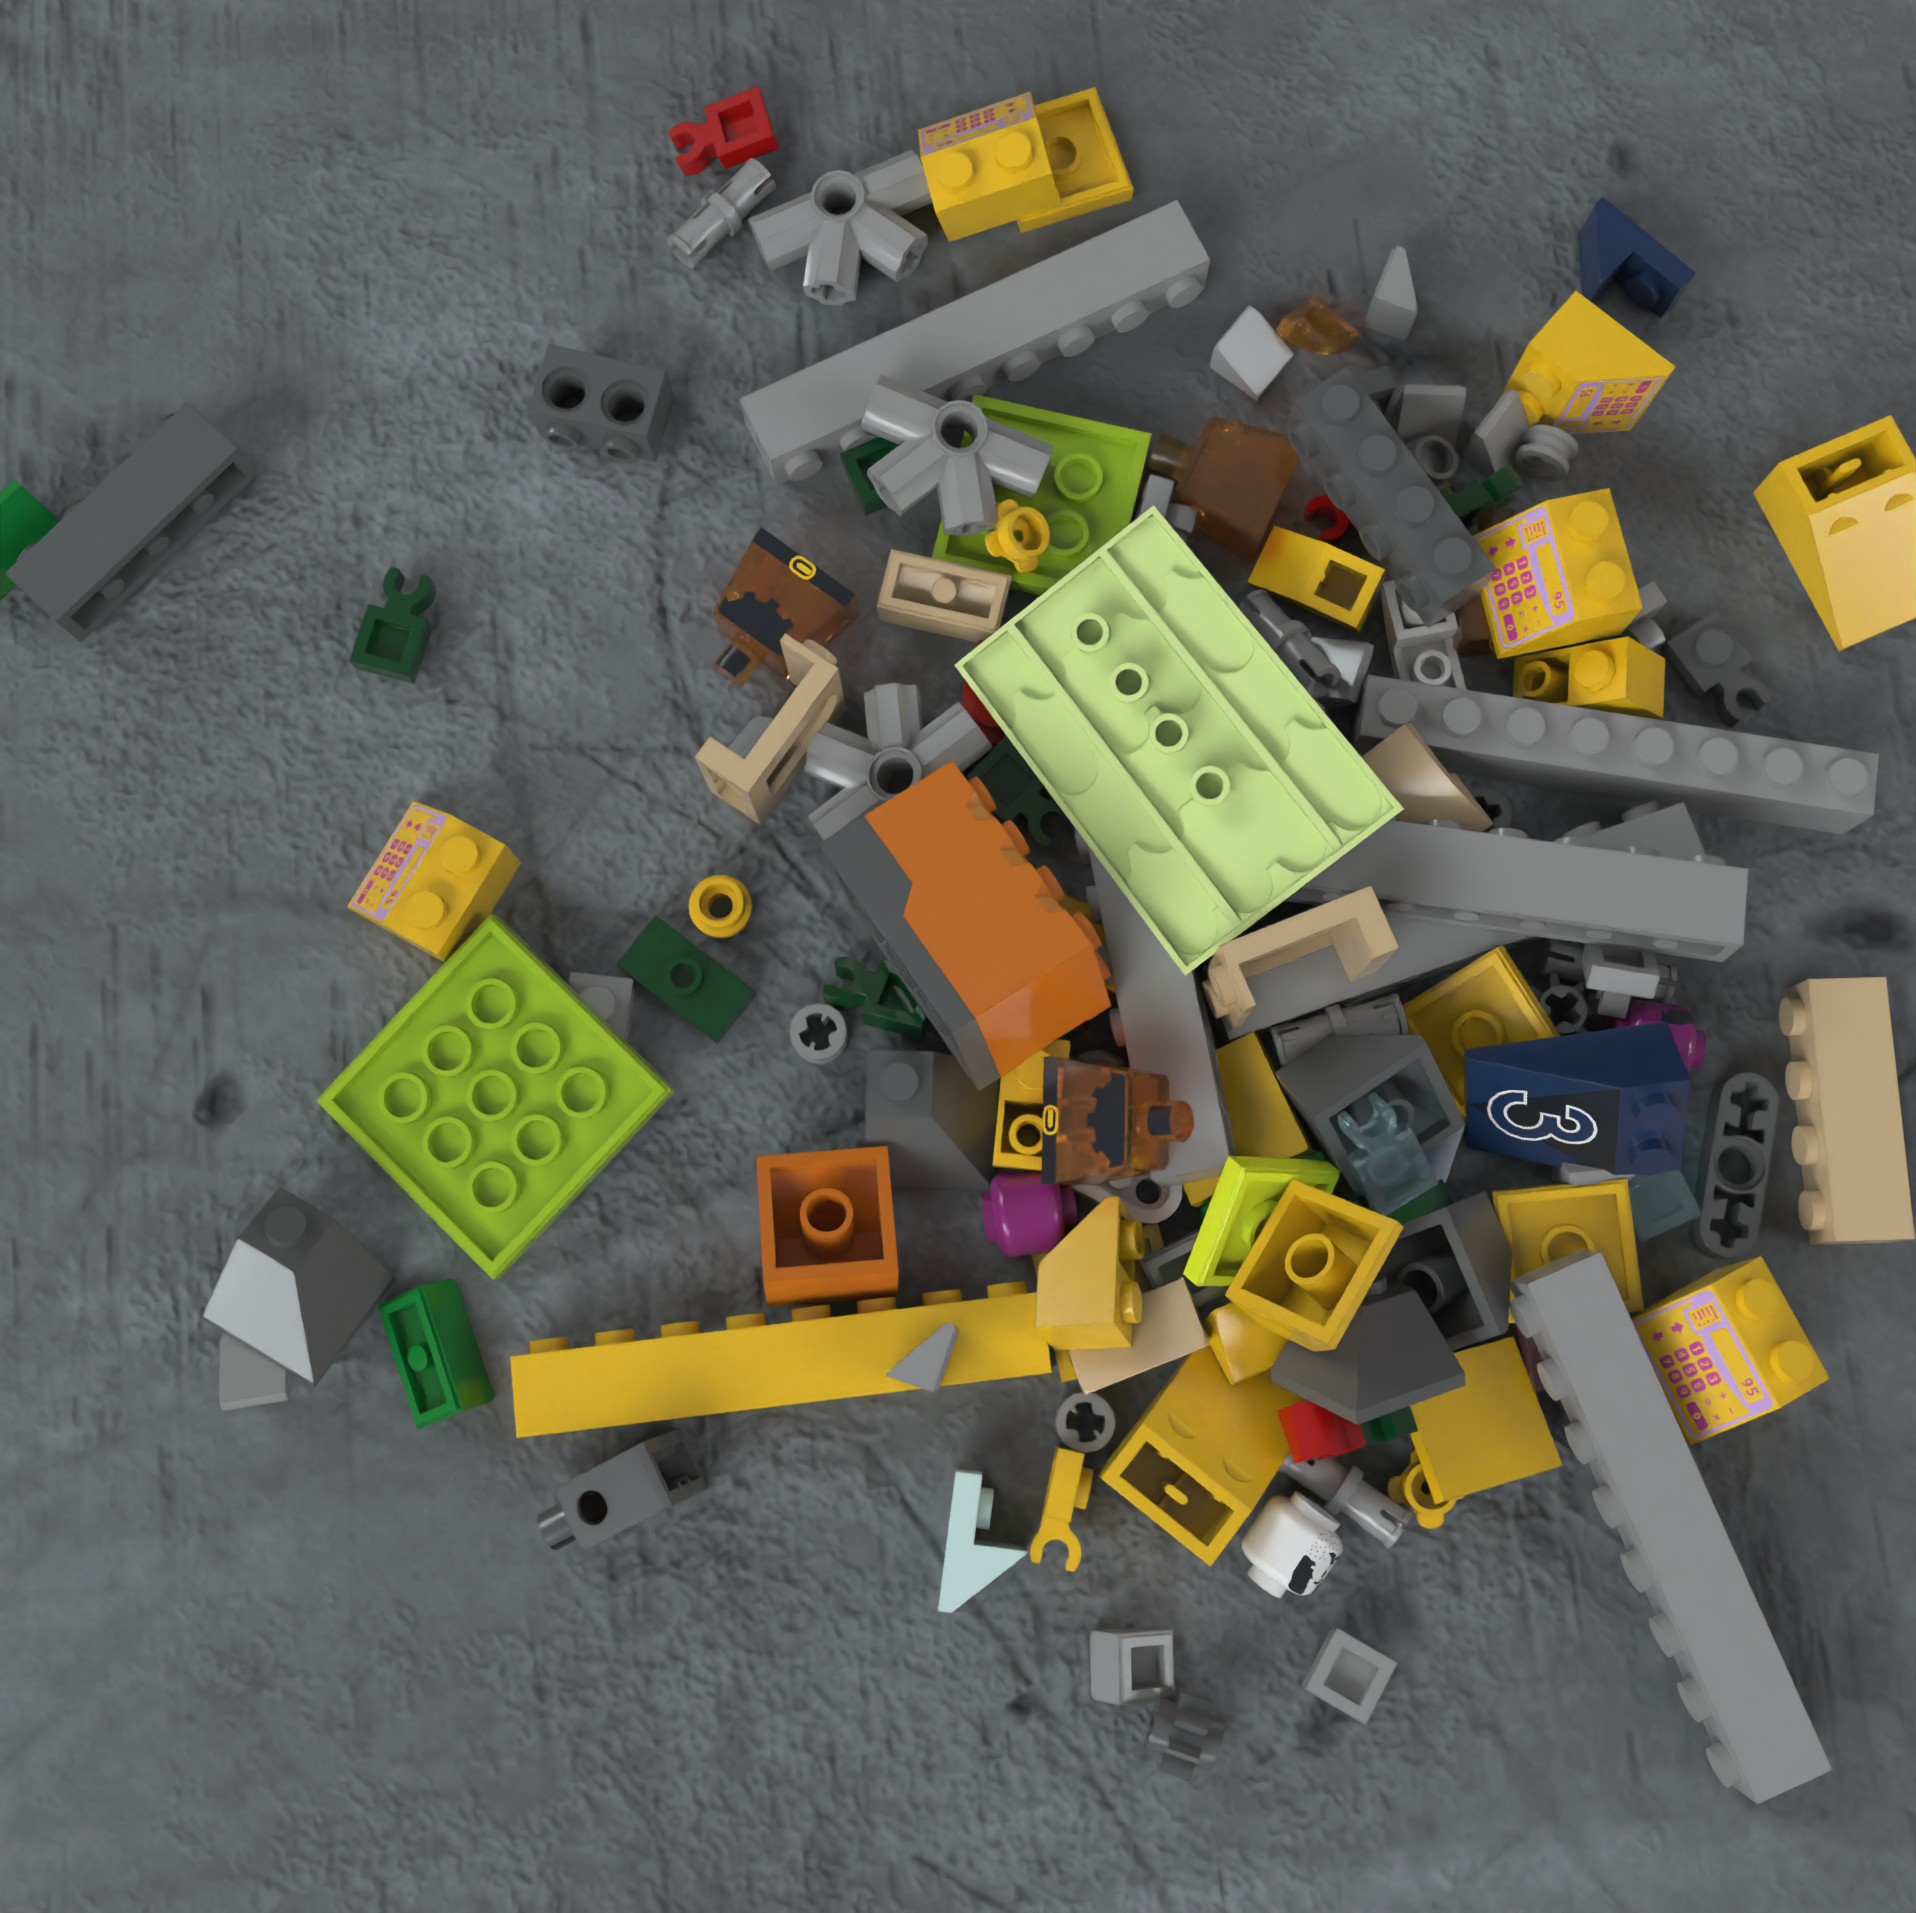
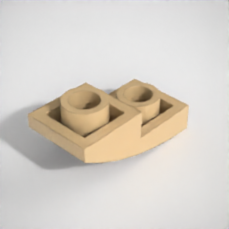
[1362,723,1494,832]

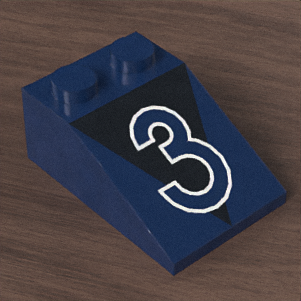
[1464,1021,1690,1176]

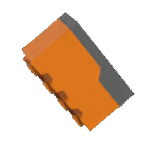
[819,761,1111,1091]

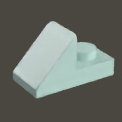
[938,1468,1028,1613]

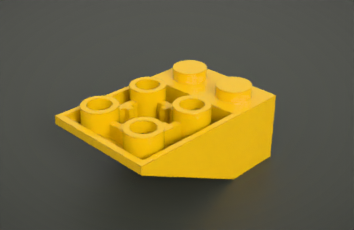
[1753,415,1916,652]
[1096,1345,1306,1567]

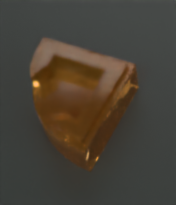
[1275,296,1359,355]

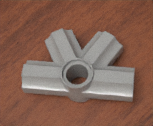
[748,150,933,306]
[860,374,1054,537]
[804,682,993,840]

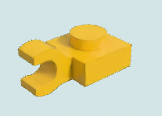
[1030,1446,1093,1572]

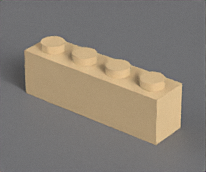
[1779,977,1915,1245]

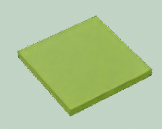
[316,914,677,1280]

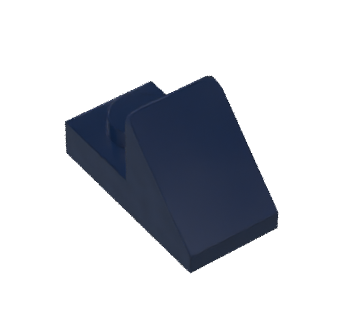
[1578,197,1696,318]

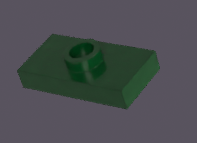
[616,915,757,1044]

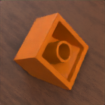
[756,1146,899,1307]

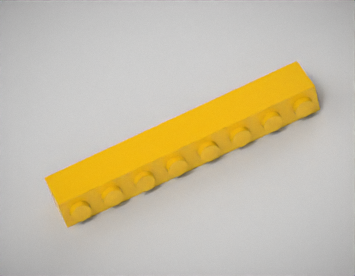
[510,1281,1052,1438]

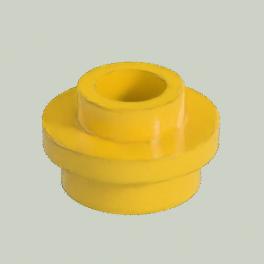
[689,875,753,938]

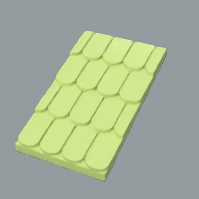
[955,505,1404,976]

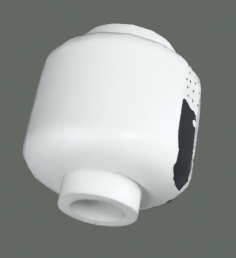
[1241,1491,1343,1598]

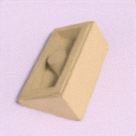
[877,549,1012,643]
[1068,1277,1210,1395]

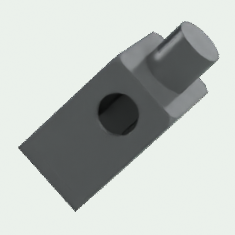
[538,1428,708,1551]

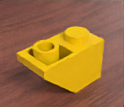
[1247,526,1387,634]
[1513,636,1665,719]
[992,1039,1070,1173]
[1035,1196,1145,1351]

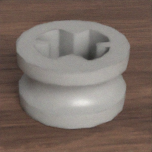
[1514,424,1579,482]
[789,1003,849,1065]
[1055,1392,1116,1453]

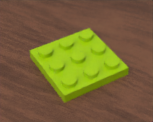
[932,394,1152,596]

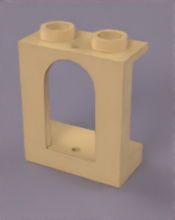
[695,633,846,825]
[1201,886,1399,1031]

